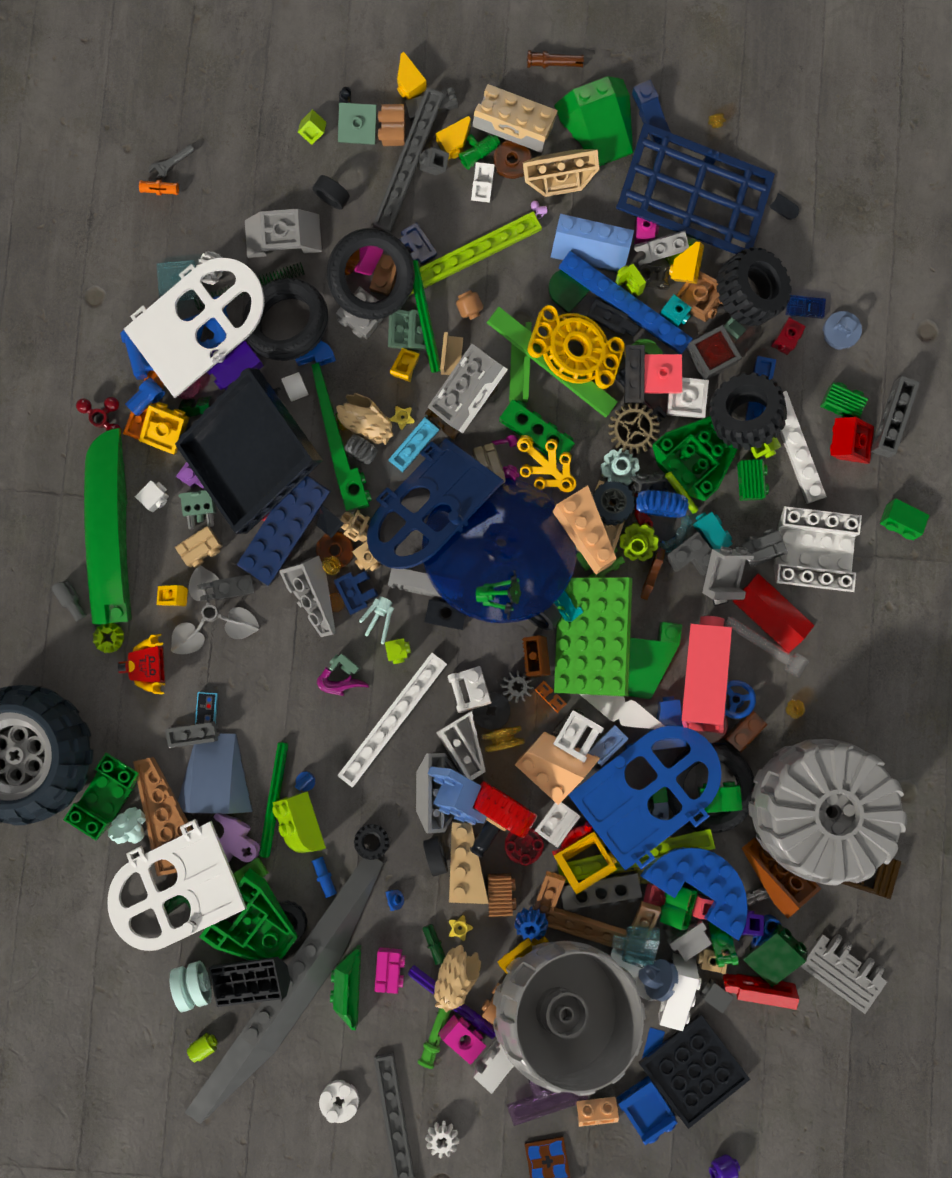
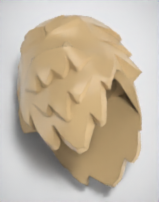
[336,393,394,445]
[434,945,481,1012]

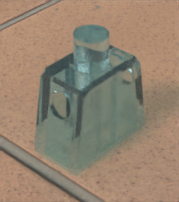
[611,926,660,968]

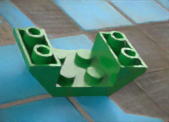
[63,752,139,841]

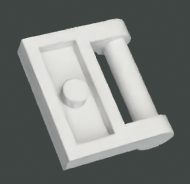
[448,666,492,713]
[553,710,604,762]

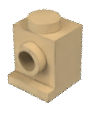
[697,947,729,974]

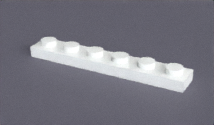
[780,391,827,504]

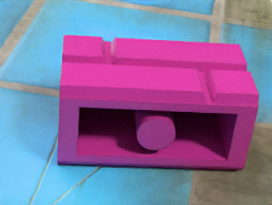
[375,948,405,994]

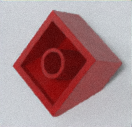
[830,417,874,464]

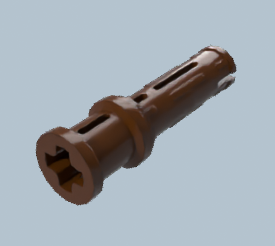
[527,50,584,69]

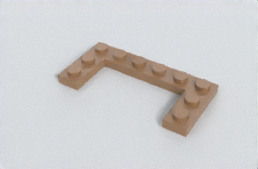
[533,871,661,957]

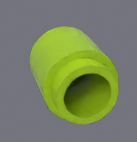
[187,1033,218,1063]

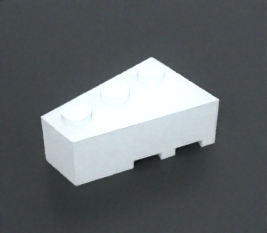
[658,953,701,1031]

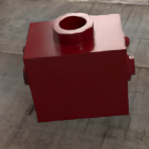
[771,317,806,355]

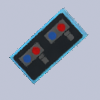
[195,692,218,724]

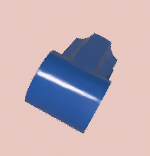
[125,378,165,417]

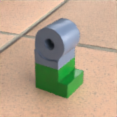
[644,787,669,820]

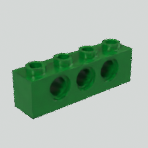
[499,399,575,465]

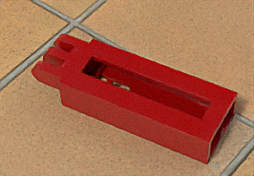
[723,973,799,1010]

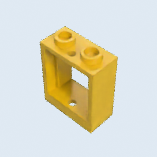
[554,832,617,894]

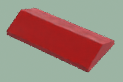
[732,573,815,653]

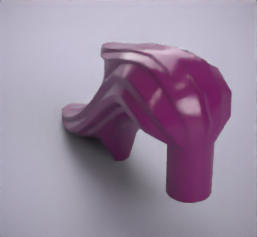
[317,667,369,696]

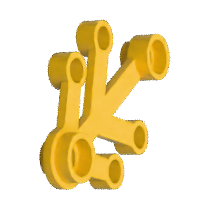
[517,435,576,492]

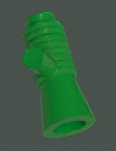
[458,134,500,170]

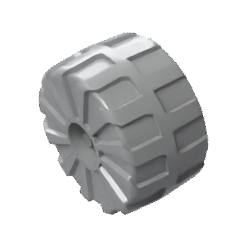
[749,739,907,886]
[493,941,646,1096]

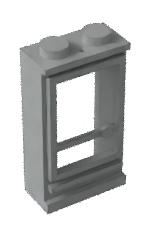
[388,568,464,601]

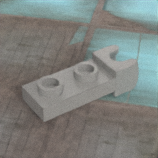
[634,230,689,265]

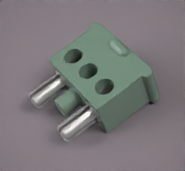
[178,490,216,529]

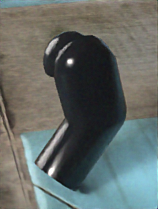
[339,87,351,103]

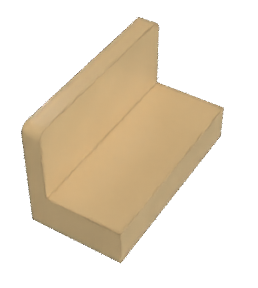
[440,332,463,375]

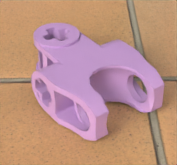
[214,813,260,862]

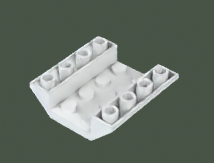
[773,506,862,592]

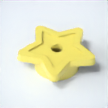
[390,406,415,430]
[449,915,473,941]

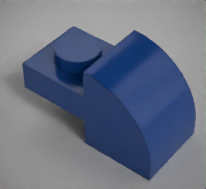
[295,341,336,366]

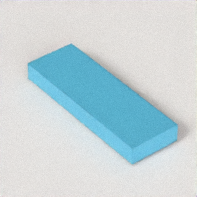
[388,417,439,473]

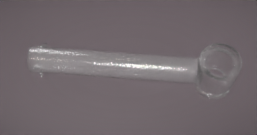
[724,616,810,678]

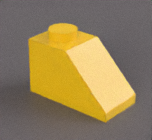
[397,52,427,100]
[436,116,471,160]
[669,242,704,284]

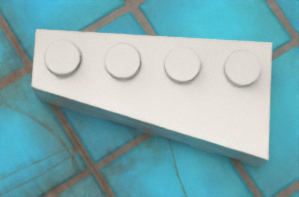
[474,1039,514,1094]

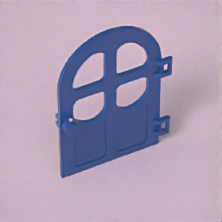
[568,726,721,871]

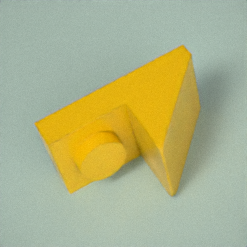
[390,348,420,382]
[156,585,188,607]

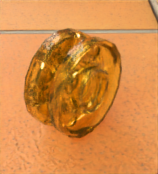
[482,726,525,752]

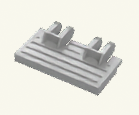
[800,934,887,1014]

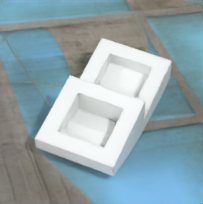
[471,162,495,203]

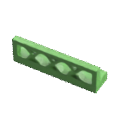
[509,322,532,403]

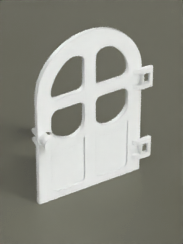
[124,258,264,398]
[107,819,247,951]

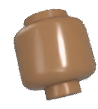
[456,290,483,320]

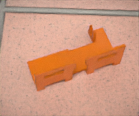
[535,681,567,713]

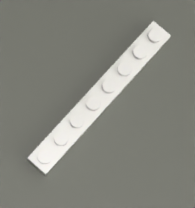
[337,653,447,788]

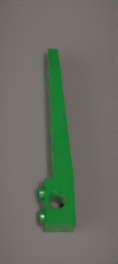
[312,363,372,513]

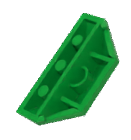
[330,945,361,1030]

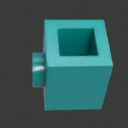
[660,294,692,327]

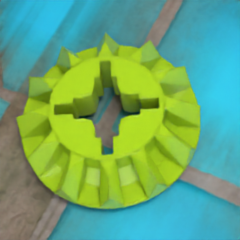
[93,623,124,653]

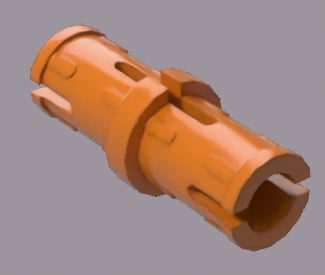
[139,180,179,195]

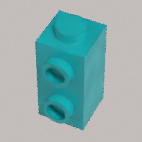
[693,512,733,549]

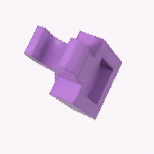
[176,462,205,490]

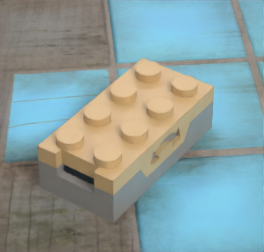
[472,84,558,153]

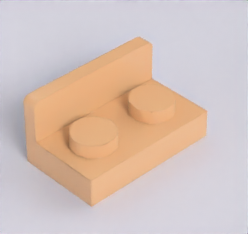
[576,1097,619,1127]

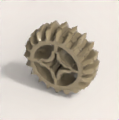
[608,403,660,454]

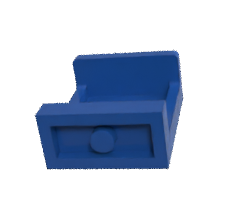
[616,1076,678,1145]

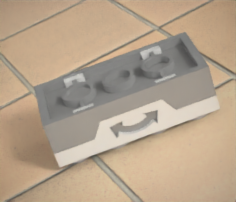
[428,344,508,433]

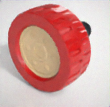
[470,781,537,858]

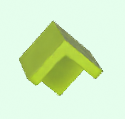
[298,109,326,145]

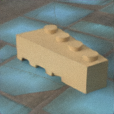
[449,820,489,904]

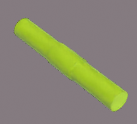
[665,472,699,514]

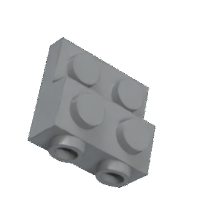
[336,286,384,339]

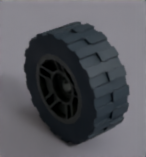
[592,481,635,526]

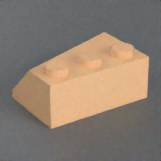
[515,732,600,805]

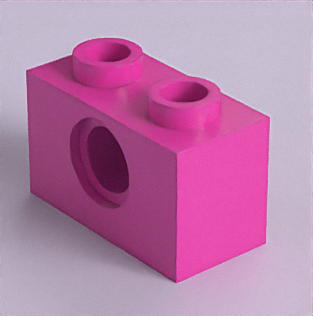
[438,1015,486,1065]

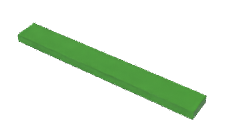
[487,307,618,418]

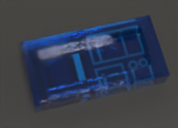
[785,295,826,319]

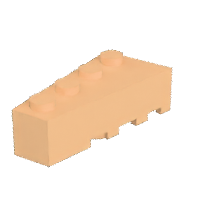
[553,485,617,575]

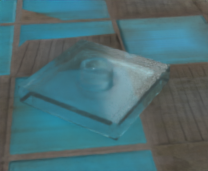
[157,260,198,300]

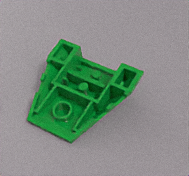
[554,76,633,166]

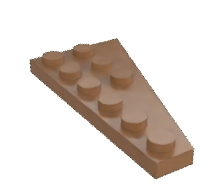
[133,757,193,876]

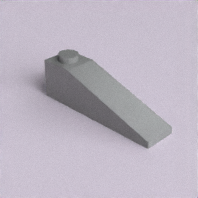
[279,556,336,637]

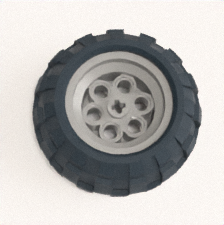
[0,685,93,825]

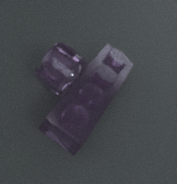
[507,1080,589,1126]

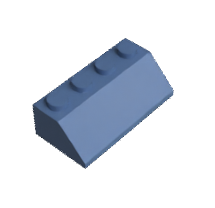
[551,214,634,273]

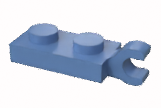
[588,725,628,766]

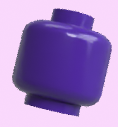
[709,1154,740,1178]

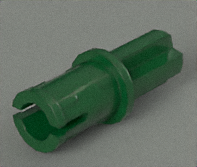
[423,924,445,965]

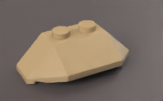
[522,149,599,197]

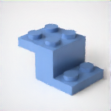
[428,767,487,825]

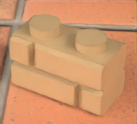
[175,526,223,568]

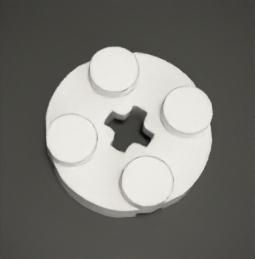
[319,1080,359,1123]

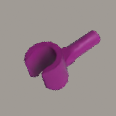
[492,435,518,448]

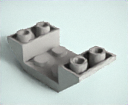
[245,209,322,258]

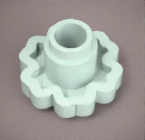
[600,448,640,486]
[108,807,146,844]

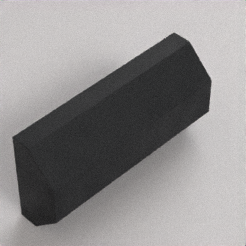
[209,957,290,1007]

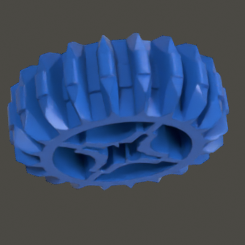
[636,490,688,518]

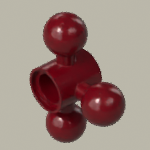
[76,397,122,433]

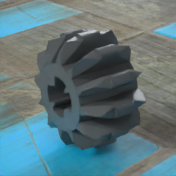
[345,434,378,464]
[501,670,534,703]

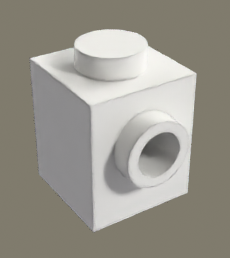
[135,481,169,512]

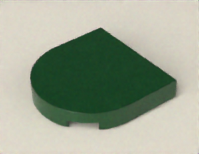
[549,270,590,313]

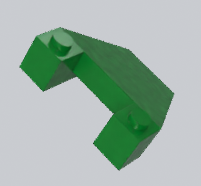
[628,622,682,699]
[199,868,298,960]

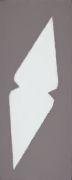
[580,694,665,729]

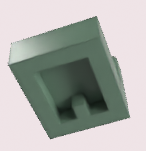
[329,653,361,675]

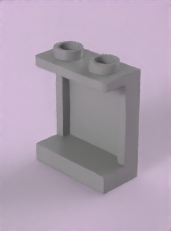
[702,547,754,600]

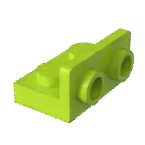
[615,264,646,297]

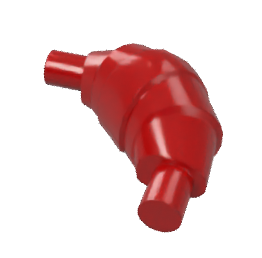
[552,821,594,858]

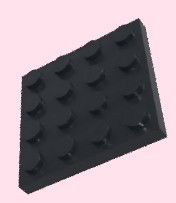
[639,1013,751,1129]

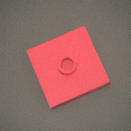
[644,354,682,394]

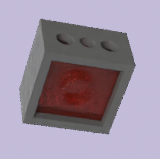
[686,325,742,380]

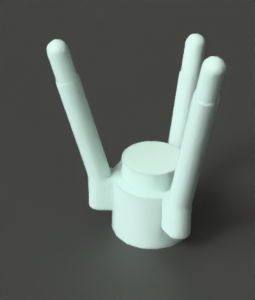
[359,596,394,644]

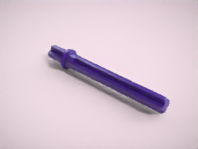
[408,965,496,1039]

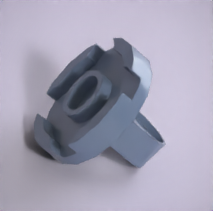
[823,311,862,350]
[638,959,678,1002]

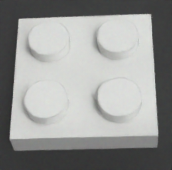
[666,377,709,419]

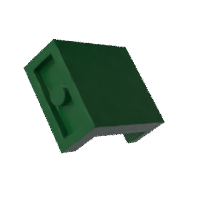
[743,924,808,987]

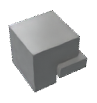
[663,916,712,962]

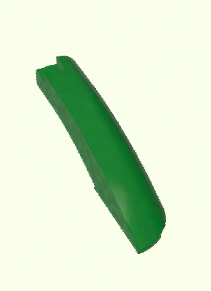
[84,428,132,624]

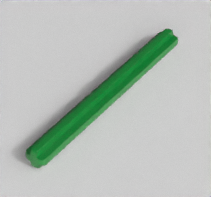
[413,260,440,373]
[259,742,288,858]

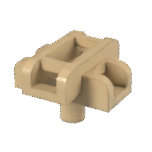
[340,509,370,543]

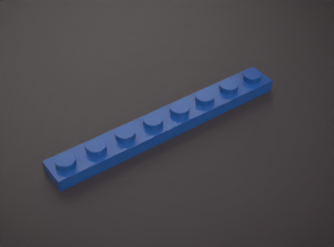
[559,251,693,354]

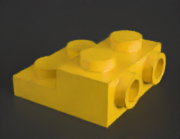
[139,402,190,455]

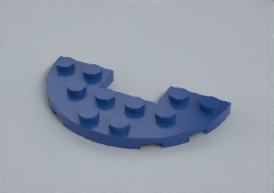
[640,847,747,941]

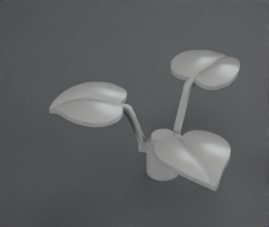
[171,566,259,655]

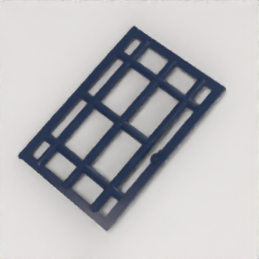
[616,123,775,254]

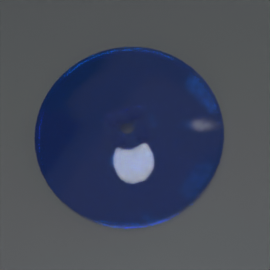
[422,478,577,623]

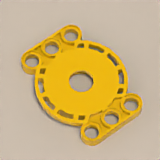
[527,305,625,389]

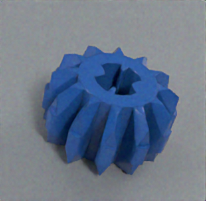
[514,906,548,941]

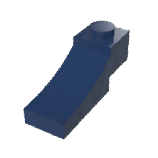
[632,79,671,144]

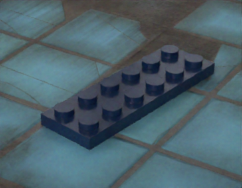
[237,475,331,586]

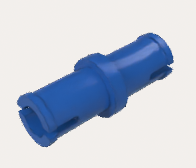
[311,856,337,898]

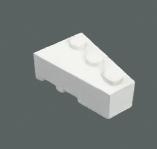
[436,711,486,780]

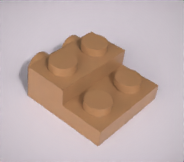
[676,271,723,322]

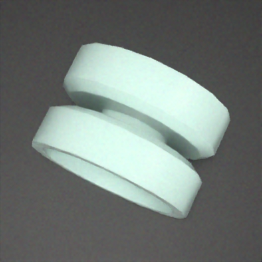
[169,960,212,1012]

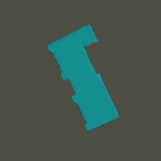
[549,588,584,622]

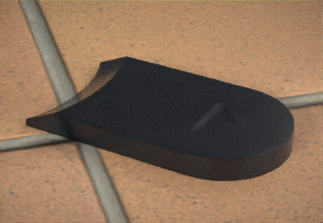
[769,193,799,220]

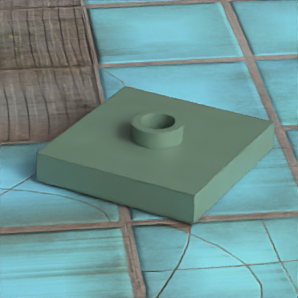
[338,103,377,145]

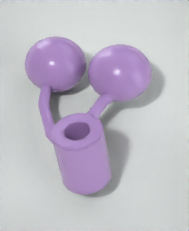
[531,201,547,219]

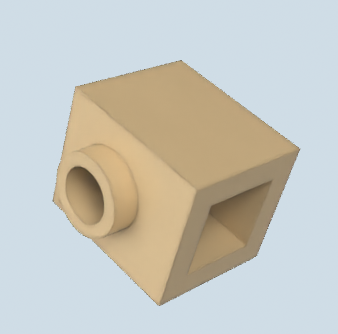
[352,541,381,572]

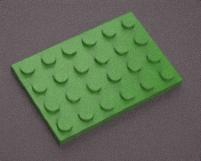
[554,577,632,696]

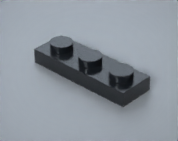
[624,345,645,404]

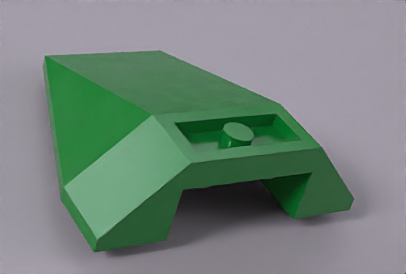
[652,416,738,501]

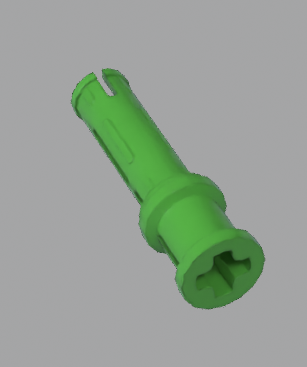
[417,1008,452,1069]

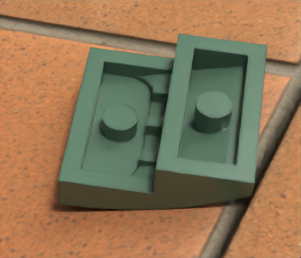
[388,310,430,350]

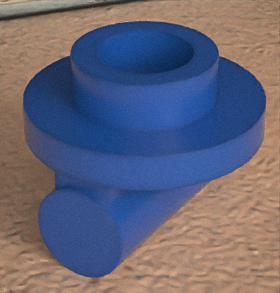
[295,771,315,791]
[385,890,404,911]

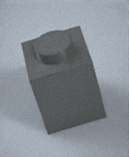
[700,979,734,1013]

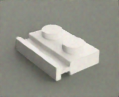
[535,802,580,848]

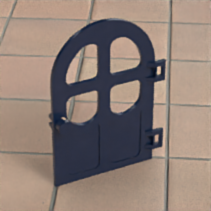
[367,438,504,569]

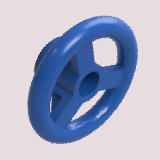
[725,680,756,719]

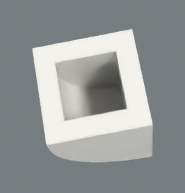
[281,372,309,402]

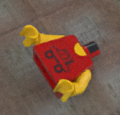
[118,634,165,694]

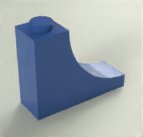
[625,696,686,751]

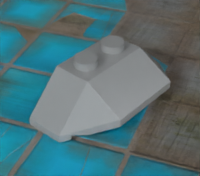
[416,753,457,833]

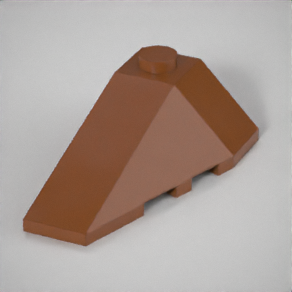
[741,838,821,919]

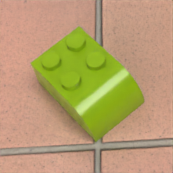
[272,791,326,853]

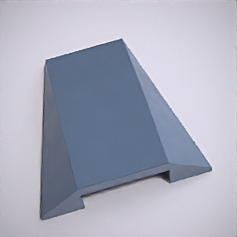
[178,733,253,814]

